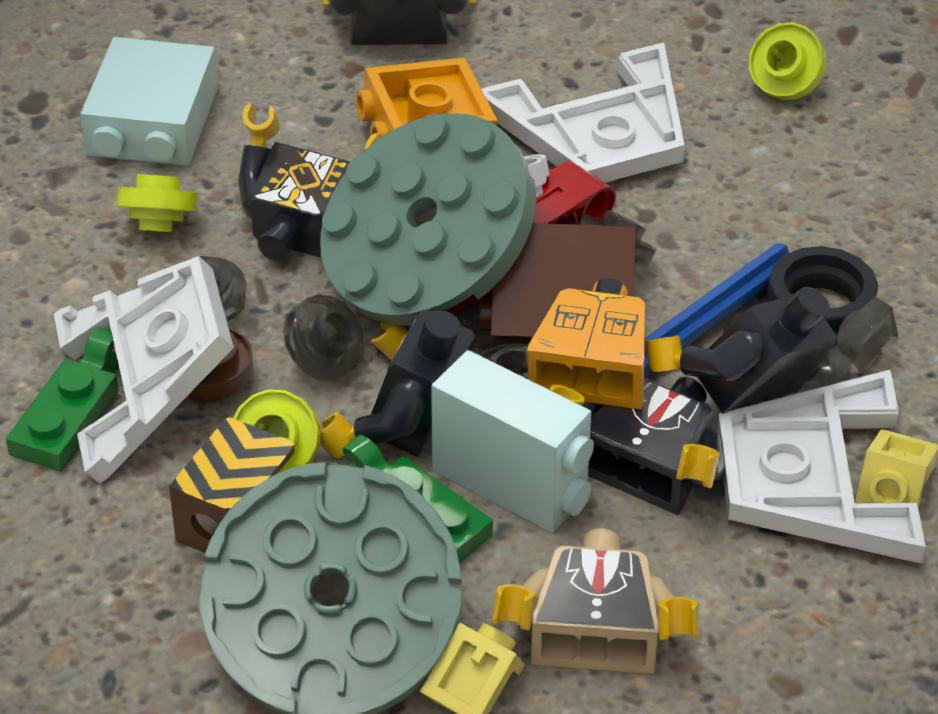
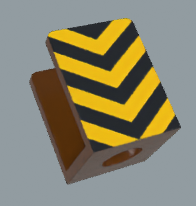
[169,417,295,553]

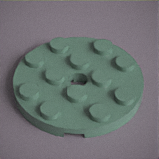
[320,113,536,326]
[199,462,463,714]

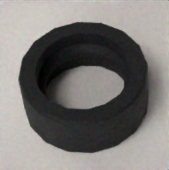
[767,246,878,350]

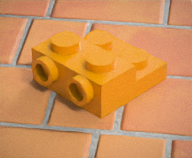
[356,58,497,137]

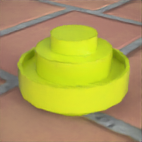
[749,22,826,101]
[116,174,199,232]
[234,389,321,473]

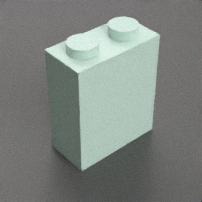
[80,37,218,166]
[431,350,594,533]

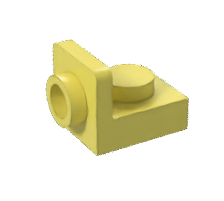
[855,429,938,509]
[420,622,525,714]

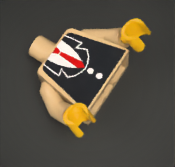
[491,528,699,674]

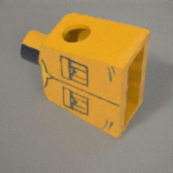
[527,278,645,410]

